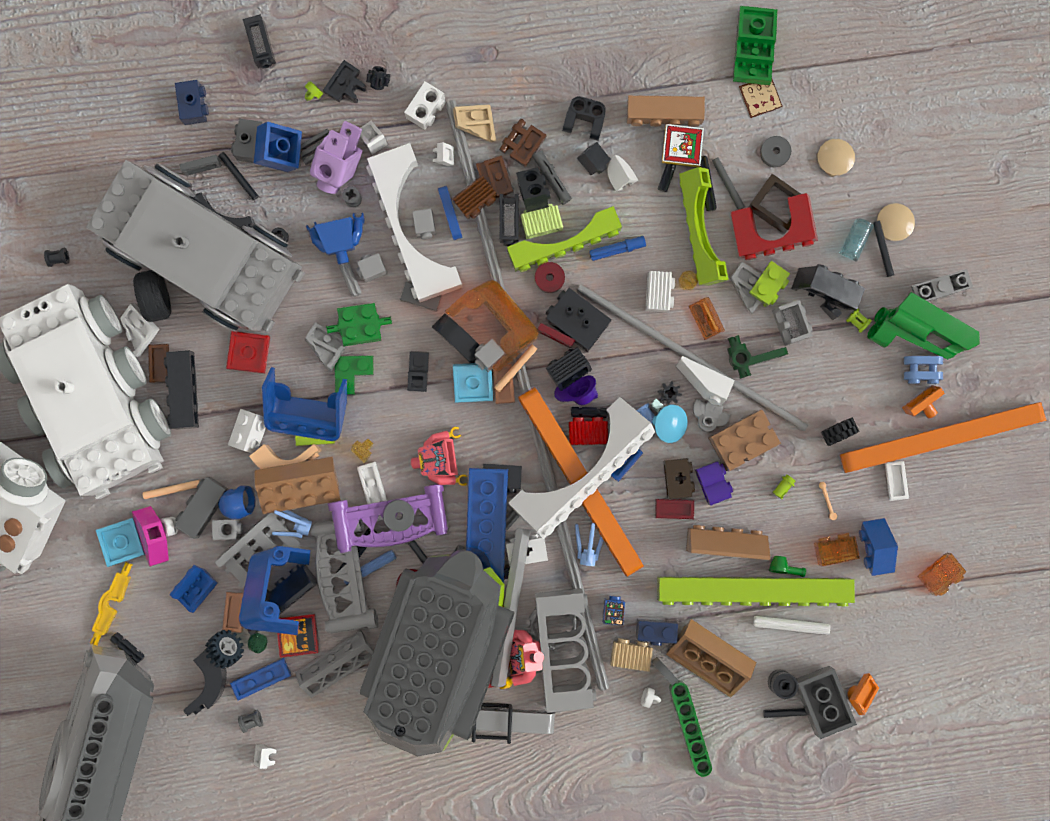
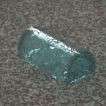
[839,218,874,262]

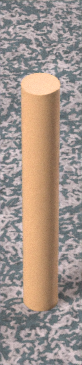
[494,344,537,392]
[143,479,200,499]

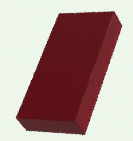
[537,323,575,348]
[655,499,694,519]

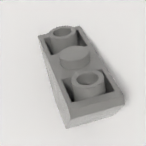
[911,269,973,302]

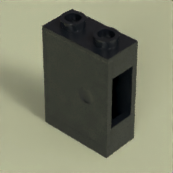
[545,288,612,352]

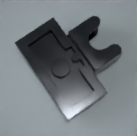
[323,60,366,103]

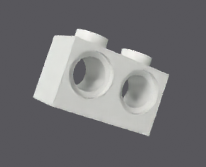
[404,81,446,130]

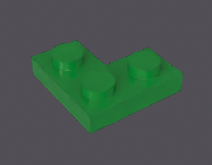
[335,356,374,395]

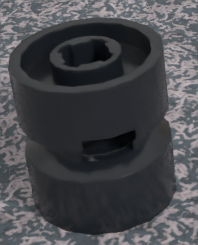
[767,669,798,699]

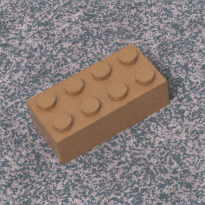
[255,457,341,514]

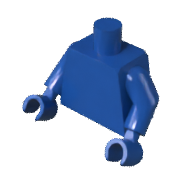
[306,212,365,265]

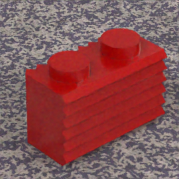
[568,417,608,445]

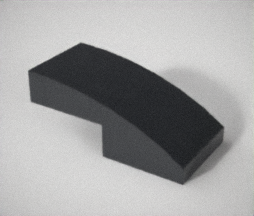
[407,351,429,392]

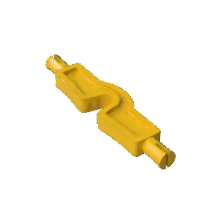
[90,562,133,646]

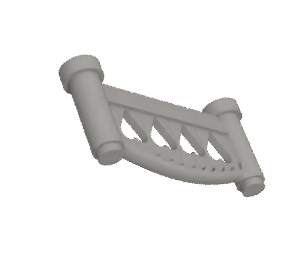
[310,518,378,634]

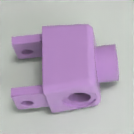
[310,121,363,194]

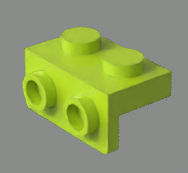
[749,261,790,307]

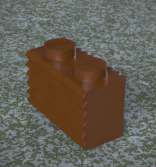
[452,175,497,219]

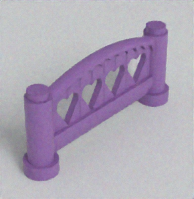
[328,484,448,553]

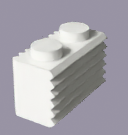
[645,271,675,313]

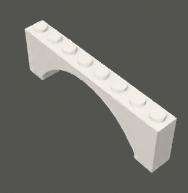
[366,143,463,302]
[509,397,655,539]

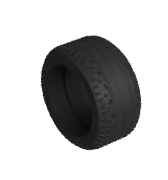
[133,270,171,322]

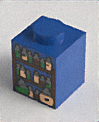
[602,596,625,625]

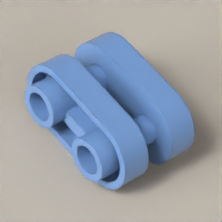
[904,356,943,384]

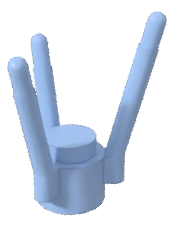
[272,510,312,538]
[575,523,604,566]

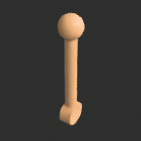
[819,482,837,520]

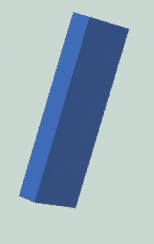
[230,658,292,701]

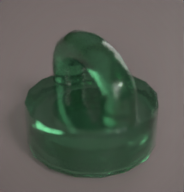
[248,633,268,653]

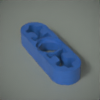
[438,186,463,240]

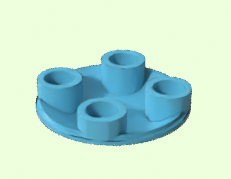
[652,404,688,443]

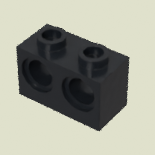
[516,167,551,212]

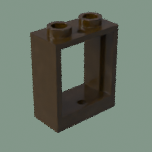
[748,174,801,234]

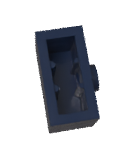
[175,80,209,125]
[636,618,678,646]

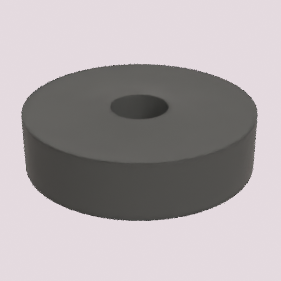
[760,136,792,167]
[383,499,415,532]
[651,657,678,685]

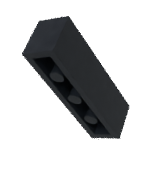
[164,350,199,430]

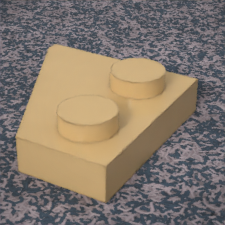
[453,105,496,143]

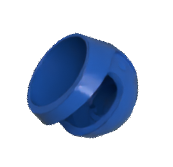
[219,485,255,520]

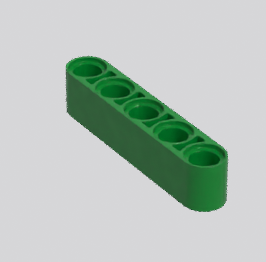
[669,680,712,777]

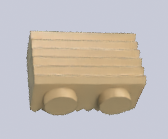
[610,638,653,672]

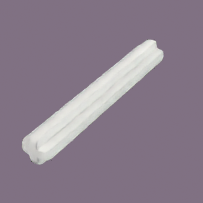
[753,616,830,635]

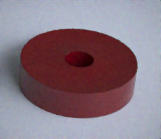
[535,262,565,293]

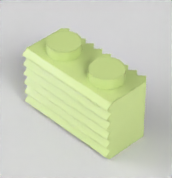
[520,204,563,240]

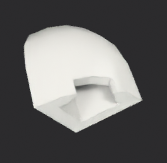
[608,155,638,191]

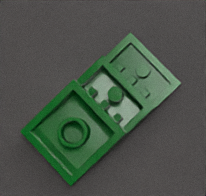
[733,6,778,85]

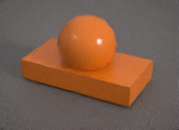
[847,673,879,715]

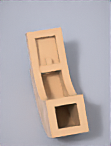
[249,444,322,469]

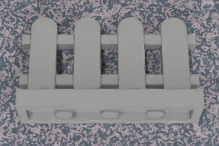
[214,513,300,588]

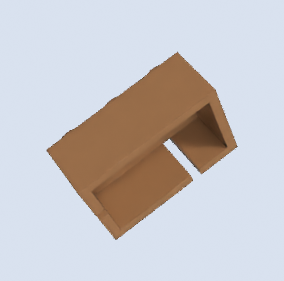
[708,410,781,471]

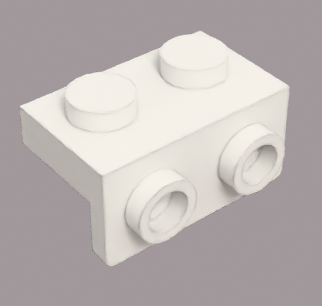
[228,409,266,453]

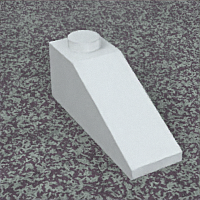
[676,356,735,406]

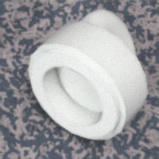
[160,517,179,537]
[641,687,661,708]

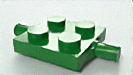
[326,303,392,347]

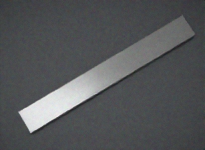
[491,528,530,687]

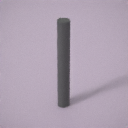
[712,157,745,210]

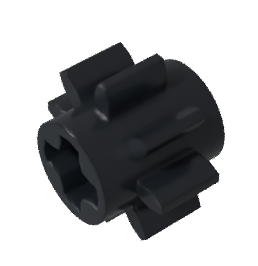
[366,66,390,90]
[657,381,682,405]

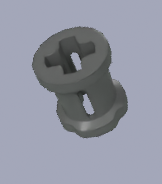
[342,186,362,207]
[238,709,263,733]

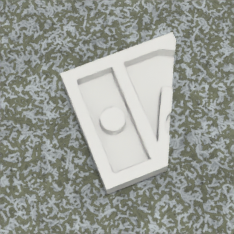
[120,304,160,357]

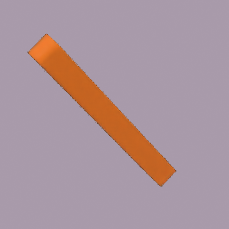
[518,387,644,577]
[839,402,1047,473]

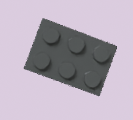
[796,666,857,739]

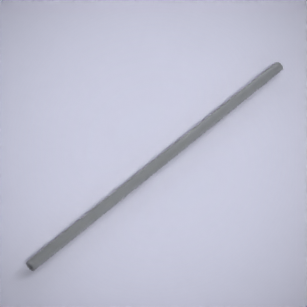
[577,285,808,431]

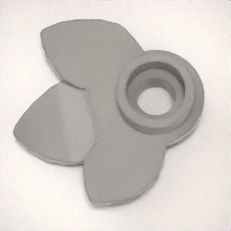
[693,399,730,432]

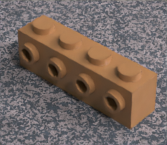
[627,95,705,127]

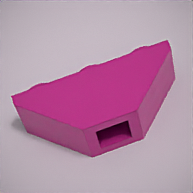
[132,506,169,567]

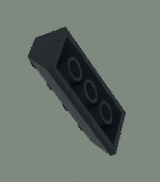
[247,565,317,636]

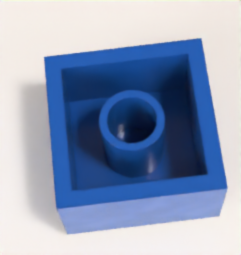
[253,122,302,172]

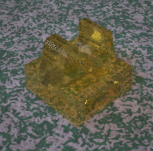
[351,439,374,463]

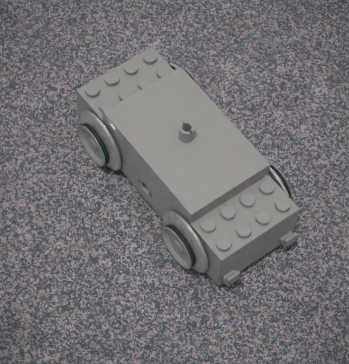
[86,160,305,332]

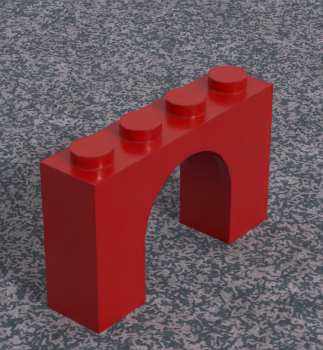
[731,193,818,260]

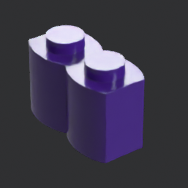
[694,461,733,506]

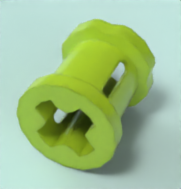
[846,309,872,333]

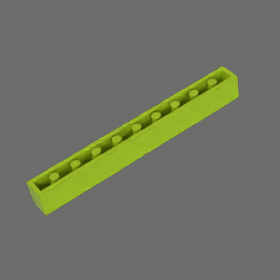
[657,577,855,607]

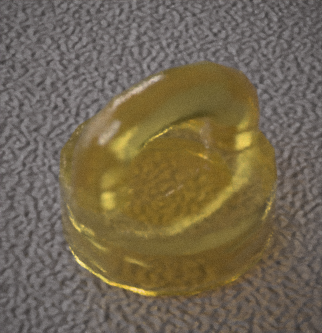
[678,271,698,291]

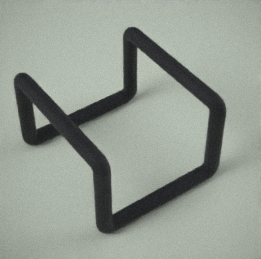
[472,703,513,744]

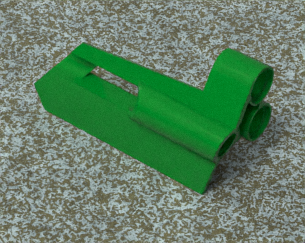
[867,292,980,360]

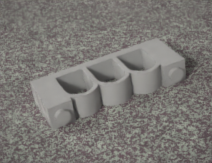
[535,588,597,713]

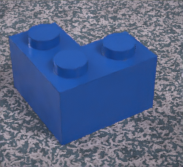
[859,518,898,576]

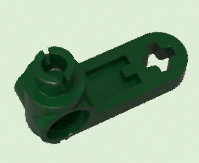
[727,335,789,379]

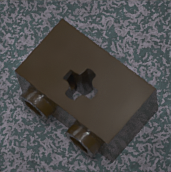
[663,458,695,499]

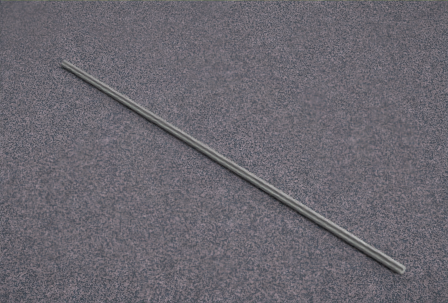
[446,100,609,690]

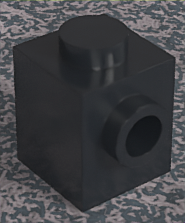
[577,142,611,175]

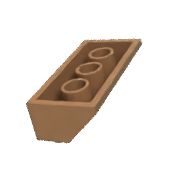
[686,525,770,560]
[666,619,757,698]

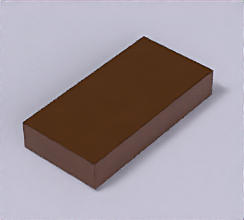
[148,344,169,383]

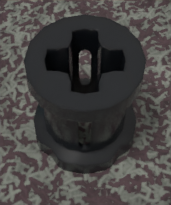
[44,247,70,267]

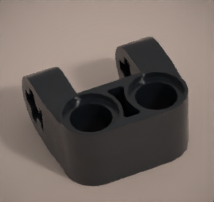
[562,96,606,141]

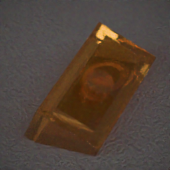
[688,297,725,340]

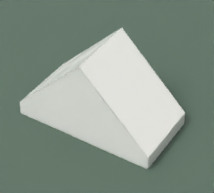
[360,121,388,155]

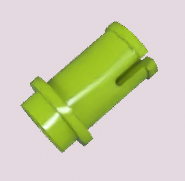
[772,474,796,499]

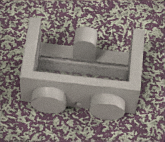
[772,300,813,346]

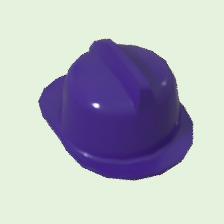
[554,375,598,405]

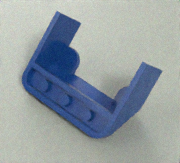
[262,367,347,441]
[239,546,311,635]

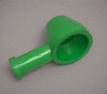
[769,556,806,577]

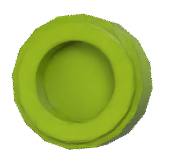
[304,81,323,101]

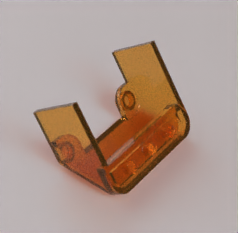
[445,280,539,372]

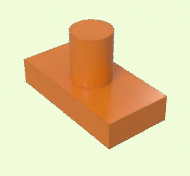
[902,385,945,419]

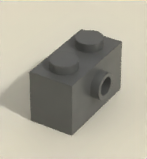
[231,118,263,163]

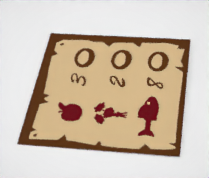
[739,79,783,118]

